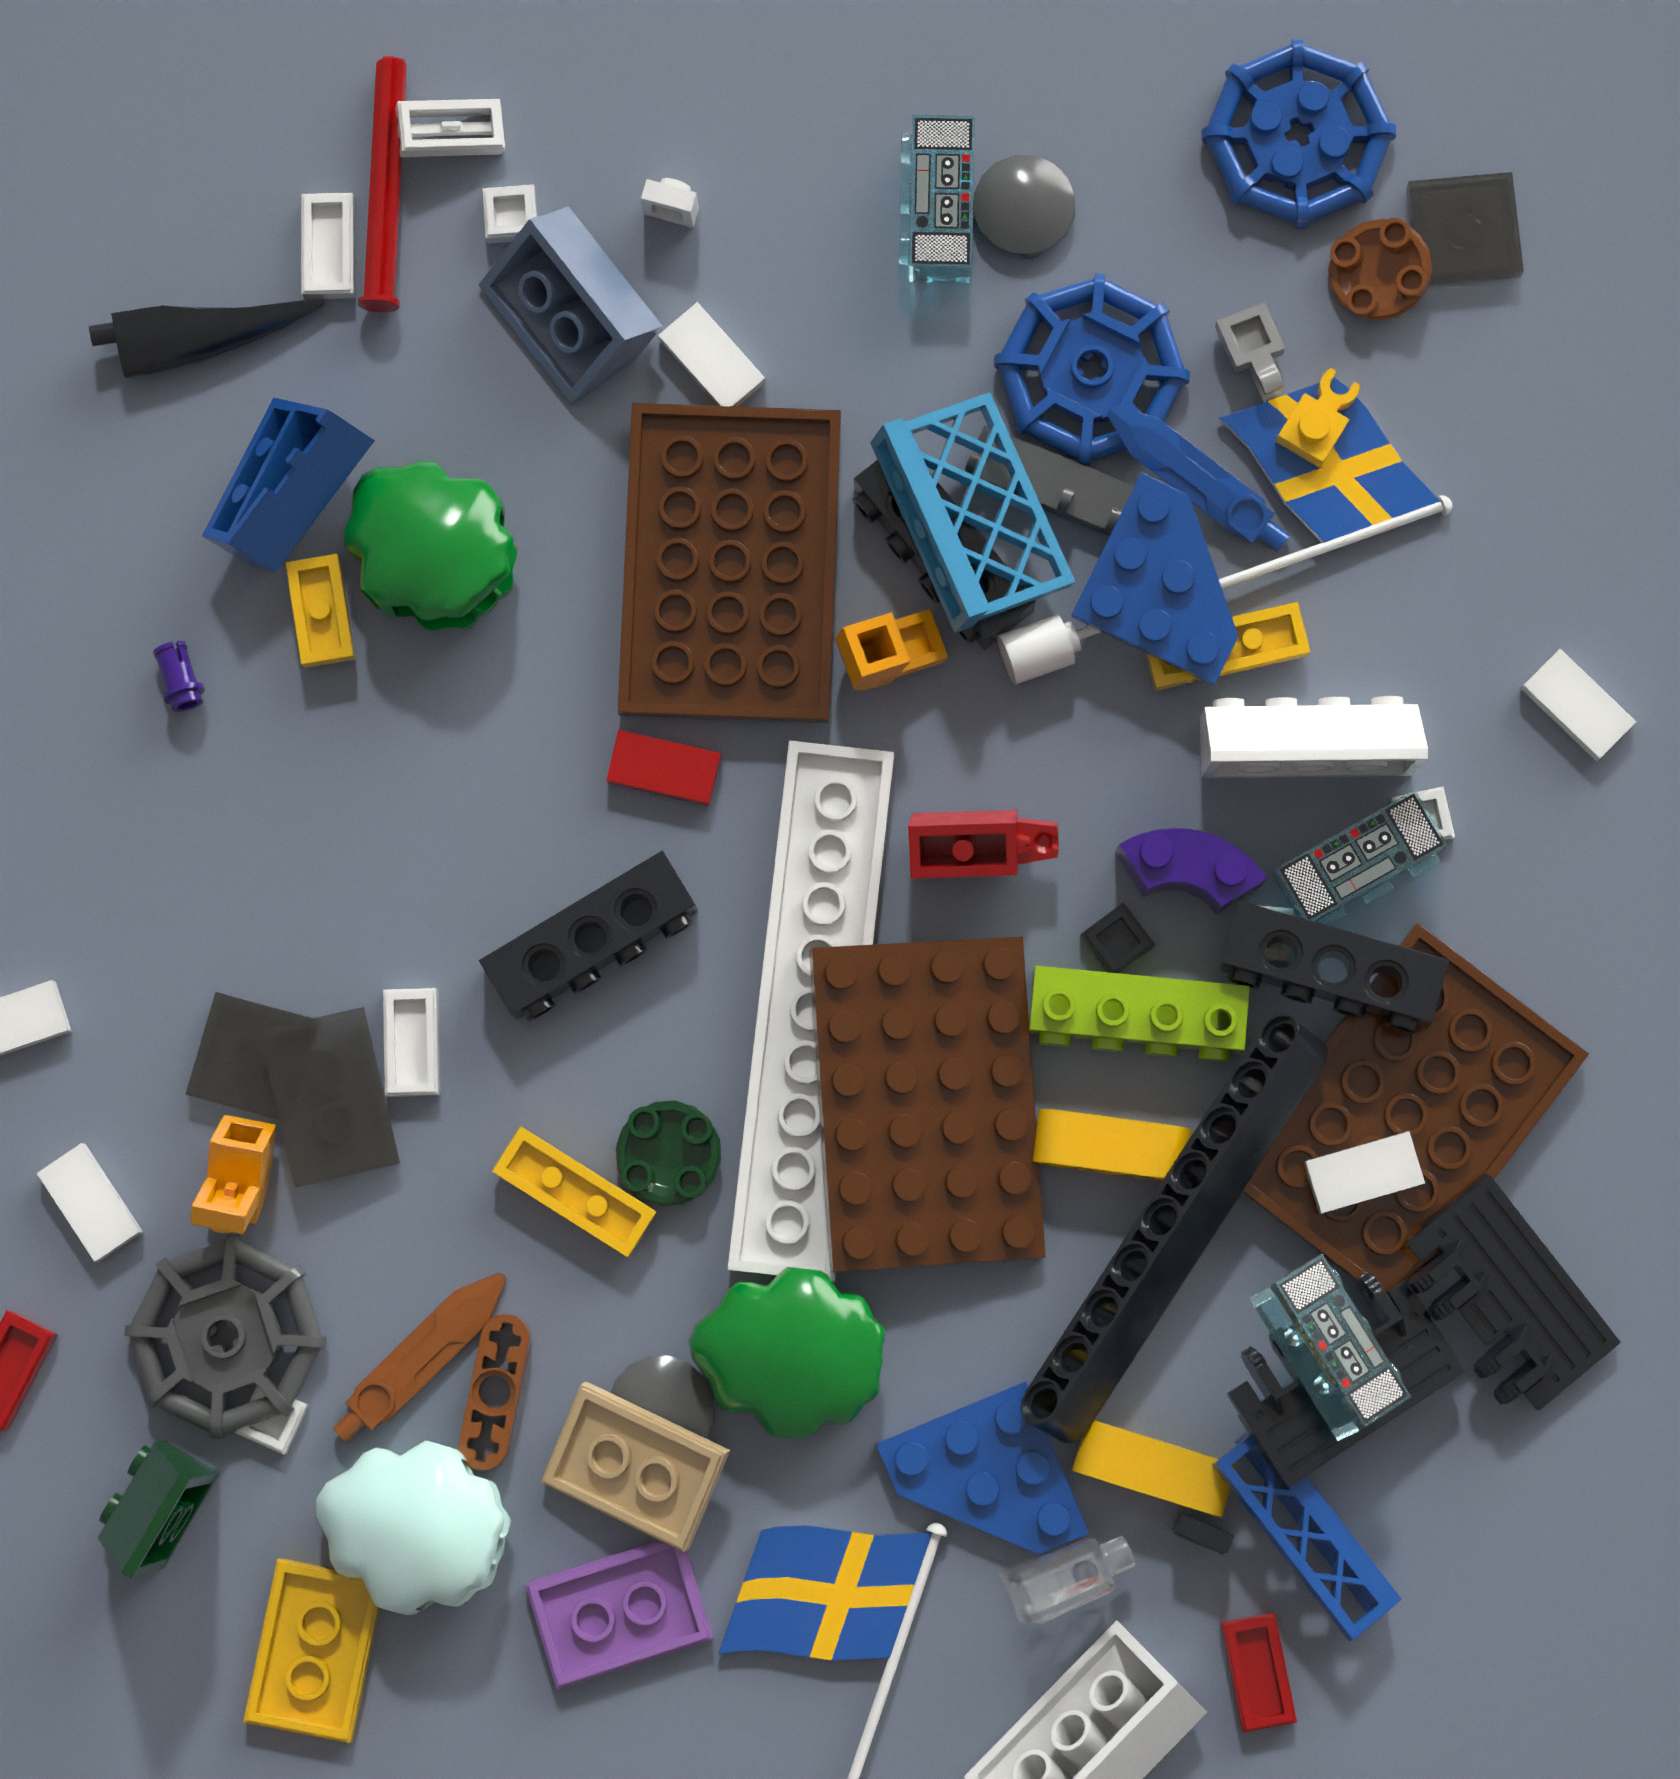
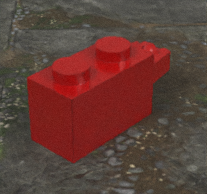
[908,810,1059,879]

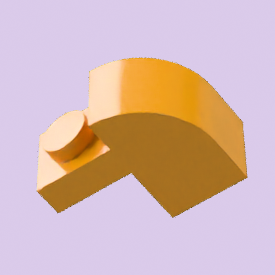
[835,609,948,691]
[190,1115,276,1234]

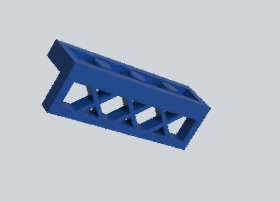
[1212,1432,1402,1641]

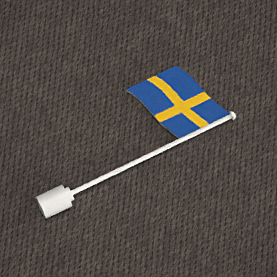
[997,377,1452,685]
[718,1523,947,1779]

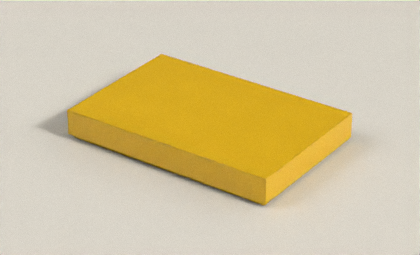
[243,1558,380,1743]

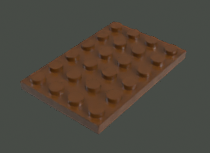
[618,403,841,723]
[1242,923,1589,1291]
[809,937,1046,1272]

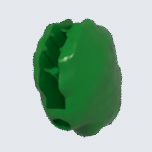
[343,460,517,631]
[689,1267,885,1439]

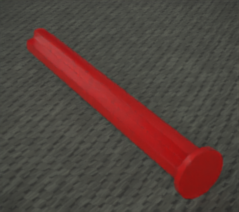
[358,56,407,312]

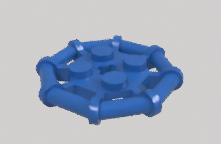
[1201,39,1397,229]
[994,273,1190,465]

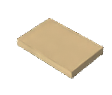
[541,1381,730,1552]

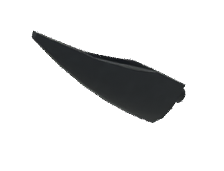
[89,297,325,378]

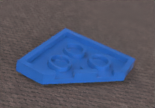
[1071,472,1238,686]
[876,1381,1089,1554]

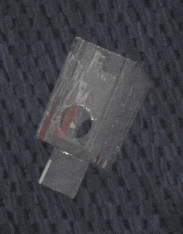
[999,1536,1135,1624]

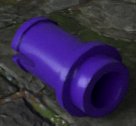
[153,641,205,712]

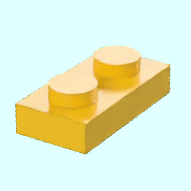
[285,554,356,668]

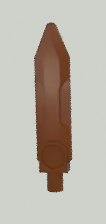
[333,1273,506,1443]

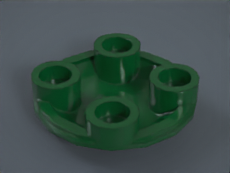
[616,1100,721,1207]

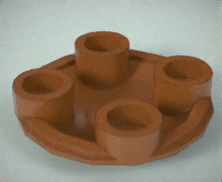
[1328,218,1432,321]

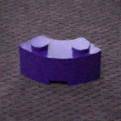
[1115,828,1268,914]

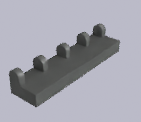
[965,425,1135,536]

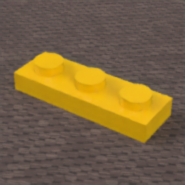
[1145,602,1311,691]
[492,1126,658,1258]

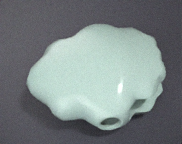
[316,1440,511,1615]

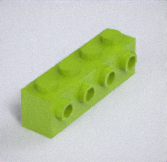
[1029,966,1250,1062]

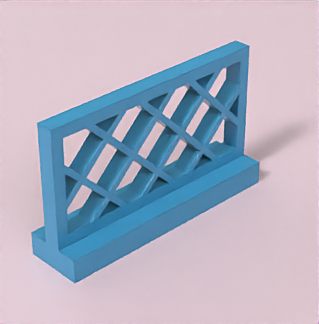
[870,392,1075,633]

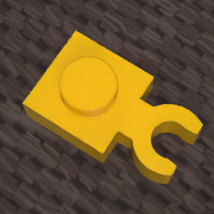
[1275,368,1360,468]

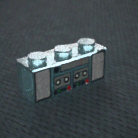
[899,115,975,283]
[1272,790,1448,926]
[1249,1254,1411,1441]

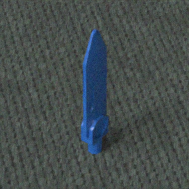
[1107,406,1290,552]

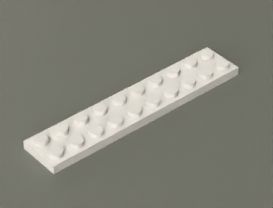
[728,741,894,1282]

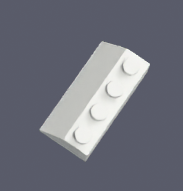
[1200,696,1428,778]
[964,1620,1207,1779]

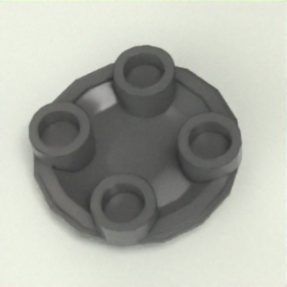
[973,155,1075,259]
[611,1356,715,1438]

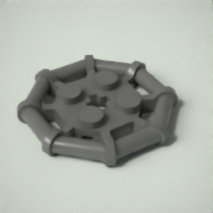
[124,1235,327,1439]

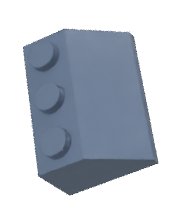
[478,206,663,405]

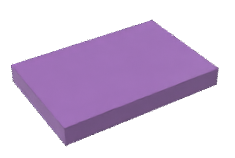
[525,1540,714,1689]

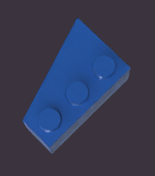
[202,397,375,573]

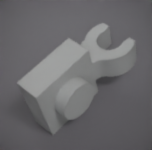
[1215,302,1285,403]

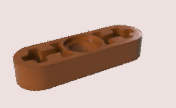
[459,1314,531,1470]

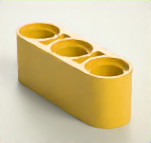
[1032,1109,1193,1181]
[1072,1420,1238,1518]

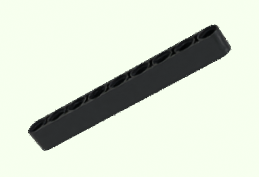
[1021,1013,1328,1443]

